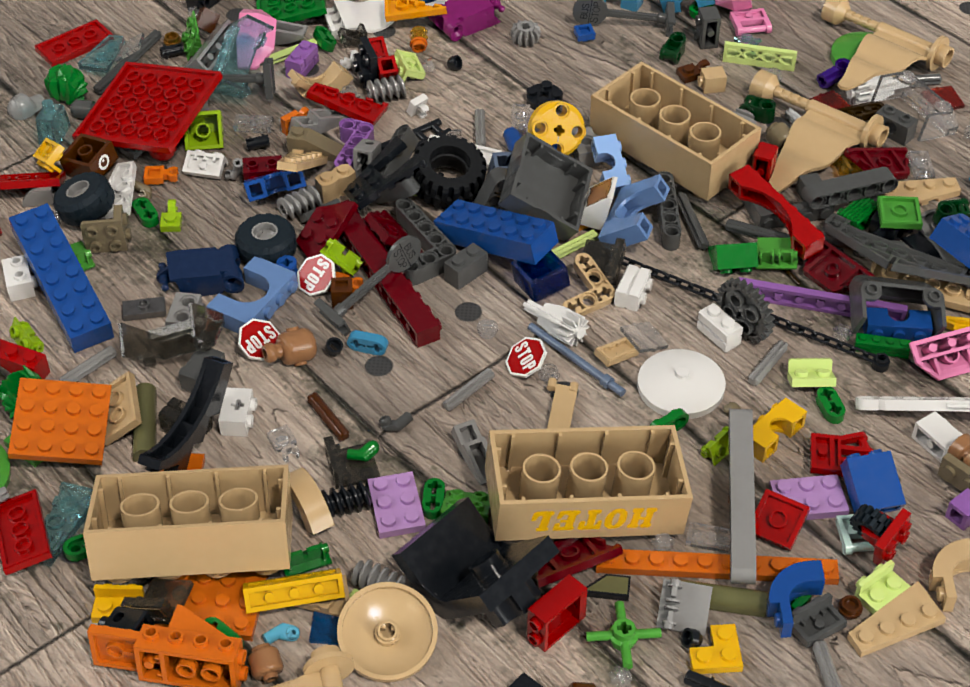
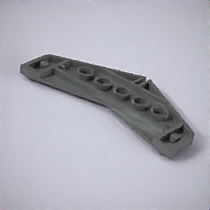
[822,213,970,288]

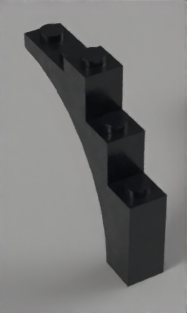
[138,356,233,472]

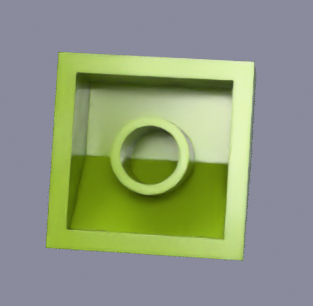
[184,110,224,151]

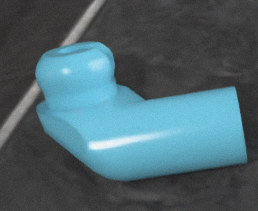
[262,623,300,644]

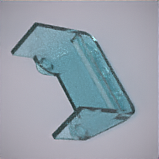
[213,14,274,99]

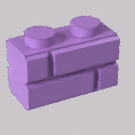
[284,40,319,79]

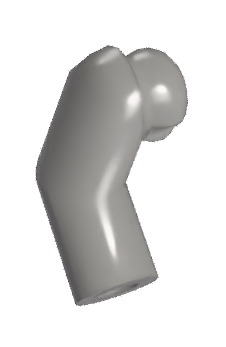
[225,158,243,181]

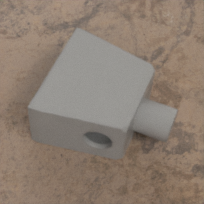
[353,139,381,178]

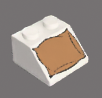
[580,176,618,230]

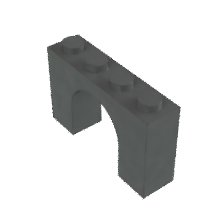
[741,173,835,229]

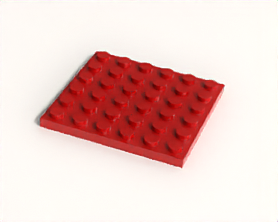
[72,61,223,154]

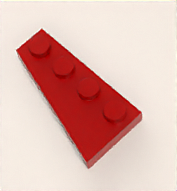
[306,82,389,126]

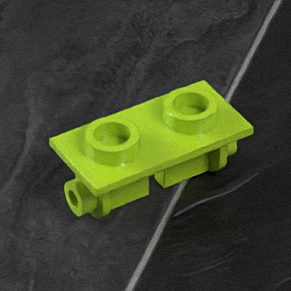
[320,238,363,276]
[9,317,44,353]
[700,426,729,466]

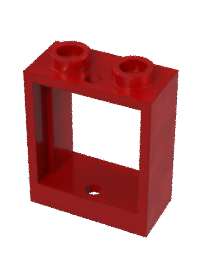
[527,574,588,652]

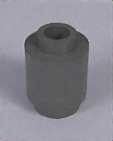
[70,99,95,119]

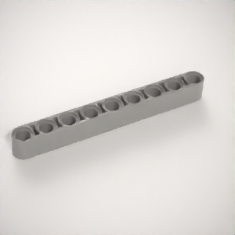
[728,409,756,585]

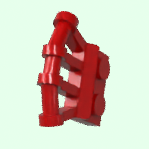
[810,432,874,478]

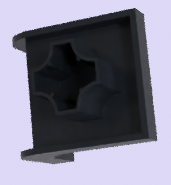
[392,497,560,627]

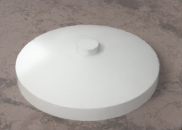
[637,349,726,419]

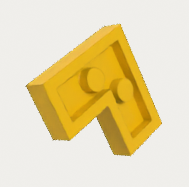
[689,624,743,674]

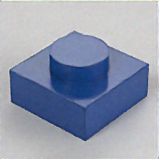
[573,23,596,42]

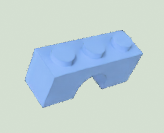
[591,134,631,196]

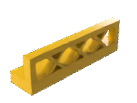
[243,568,345,614]

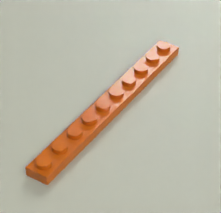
[596,549,839,585]

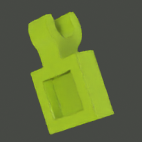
[160,199,183,232]

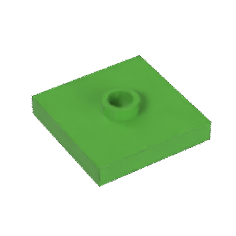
[877,196,923,230]

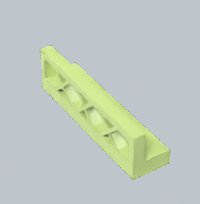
[722,41,797,72]

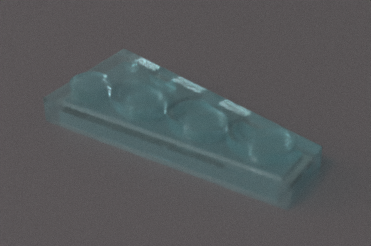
[40,481,93,566]

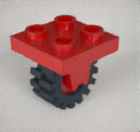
[849,504,912,565]

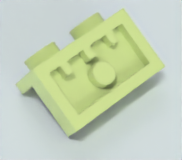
[394,49,426,82]
[787,358,837,387]
[854,560,911,614]

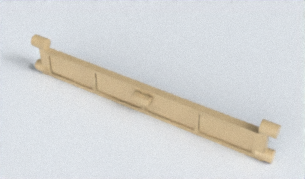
[547,377,579,429]

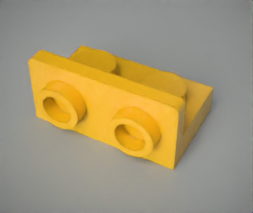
[33,138,65,173]
[91,583,146,623]

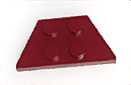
[843,147,910,179]
[296,201,358,258]
[364,210,423,253]
[803,240,876,294]
[536,537,623,588]

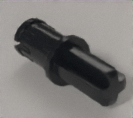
[684,670,731,687]

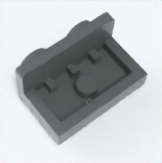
[792,592,847,648]

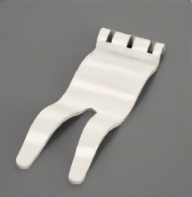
[324,0,447,40]

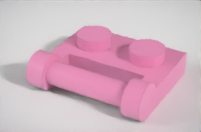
[729,8,772,36]

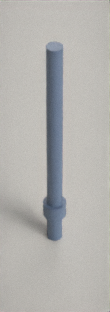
[528,322,626,397]

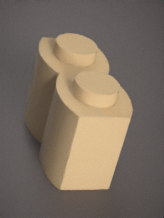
[315,164,356,204]

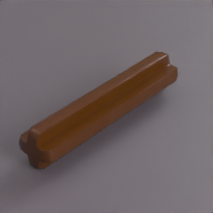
[307,392,349,441]

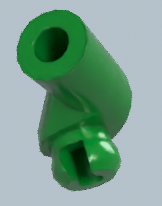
[347,440,380,461]

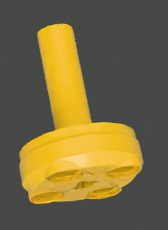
[528,100,586,155]

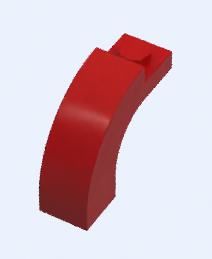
[368,36,399,81]

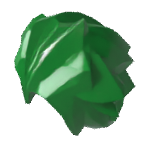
[44,63,88,105]
[0,365,41,419]

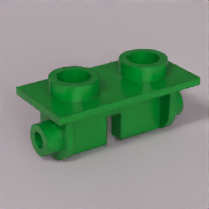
[283,542,332,576]

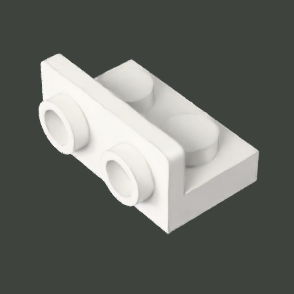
[182,149,229,180]

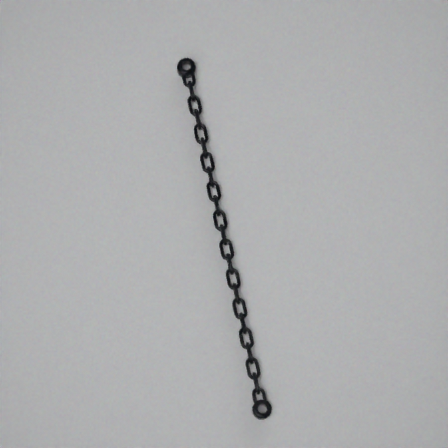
[586,241,890,373]

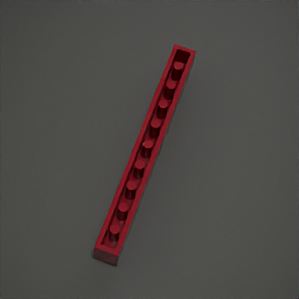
[337,199,442,348]

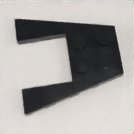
[344,136,427,210]

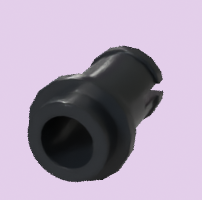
[160,43,184,59]
[245,133,270,151]

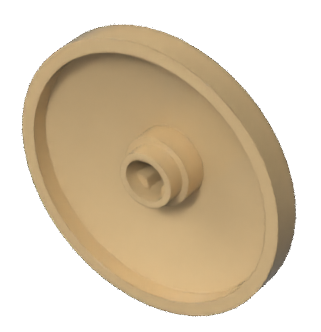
[337,582,438,683]

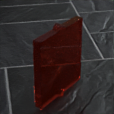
[923,86,965,112]
[809,90,851,109]

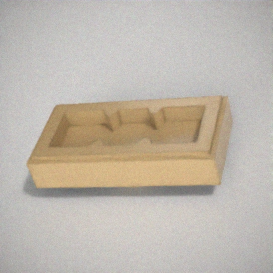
[594,337,640,367]

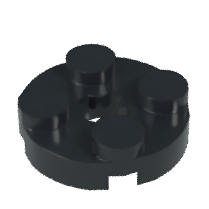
[526,80,563,110]

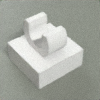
[406,93,429,119]

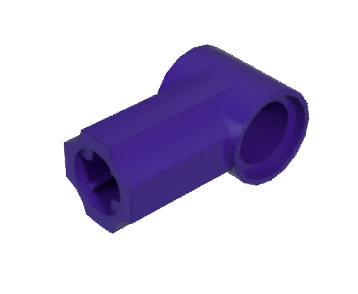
[816,58,850,89]

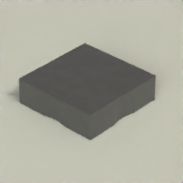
[498,132,593,242]

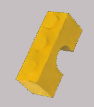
[753,397,807,463]

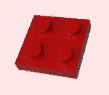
[755,489,810,551]

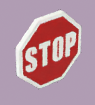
[297,254,336,297]
[237,318,280,362]
[505,337,547,378]

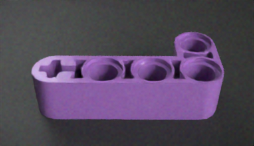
[334,118,374,168]

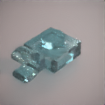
[734,34,762,52]

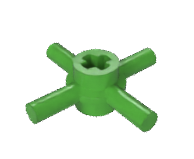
[586,601,662,670]

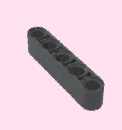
[801,167,898,210]
[656,171,681,251]

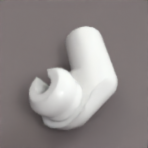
[340,50,358,70]

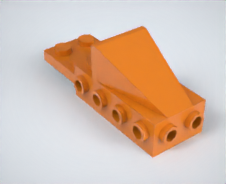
[87,604,249,687]

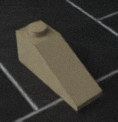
[286,126,344,162]

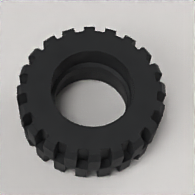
[413,135,487,210]

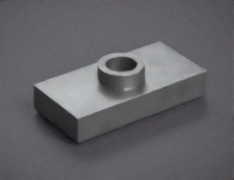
[122,296,166,321]

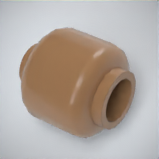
[247,643,284,683]

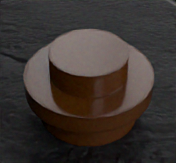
[837,595,863,619]

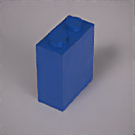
[840,449,906,513]

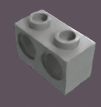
[165,292,205,339]

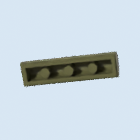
[133,383,157,462]
[670,578,768,617]

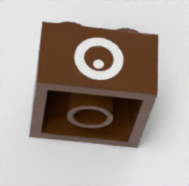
[59,133,119,177]

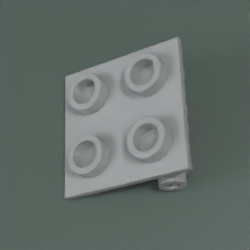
[656,578,713,636]

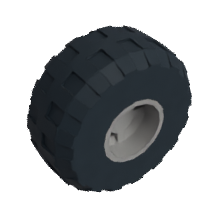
[53,172,115,227]
[235,213,297,264]

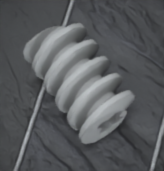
[366,75,406,103]
[277,185,322,220]
[351,559,406,589]

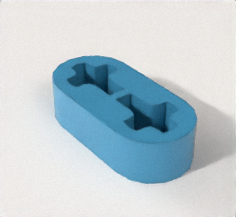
[347,330,389,356]

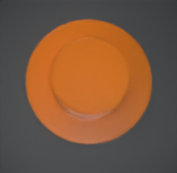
[410,36,428,53]

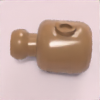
[262,326,317,367]

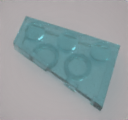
[77,34,125,73]

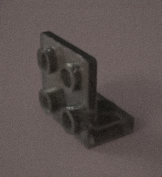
[577,238,627,286]
[323,436,380,489]
[120,579,194,624]

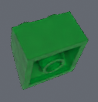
[708,242,758,274]

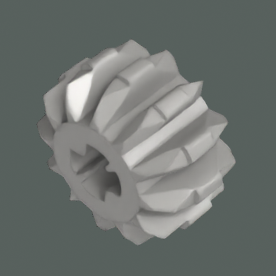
[511,20,541,47]

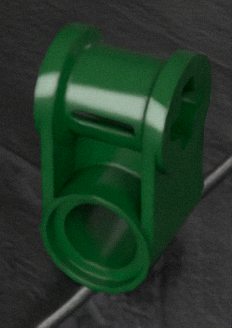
[659,32,686,64]
[738,95,776,124]
[932,198,970,225]

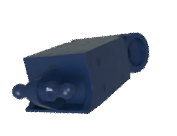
[156,244,245,297]

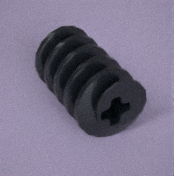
[321,480,372,518]

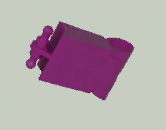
[428,0,505,42]

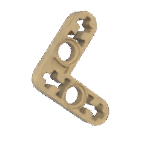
[562,253,615,316]

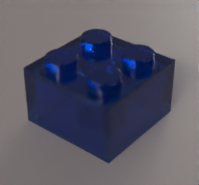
[511,250,570,302]

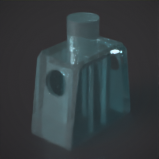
[36,99,71,145]

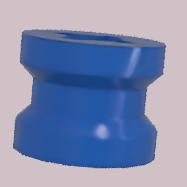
[276,255,298,275]

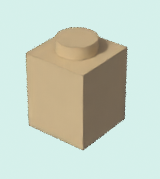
[697,66,727,94]

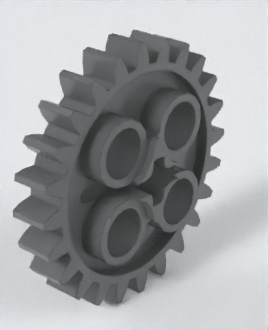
[716,277,775,343]

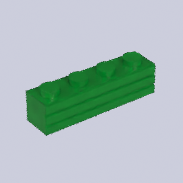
[854,333,911,359]

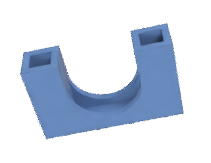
[598,174,670,251]
[206,256,298,334]

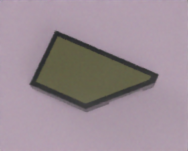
[587,574,631,601]

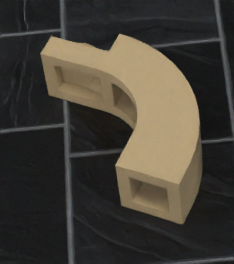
[287,61,354,100]
[289,467,335,535]
[928,538,970,612]

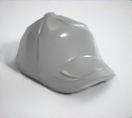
[7,93,45,120]

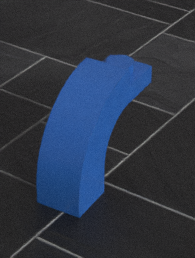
[766,560,825,638]

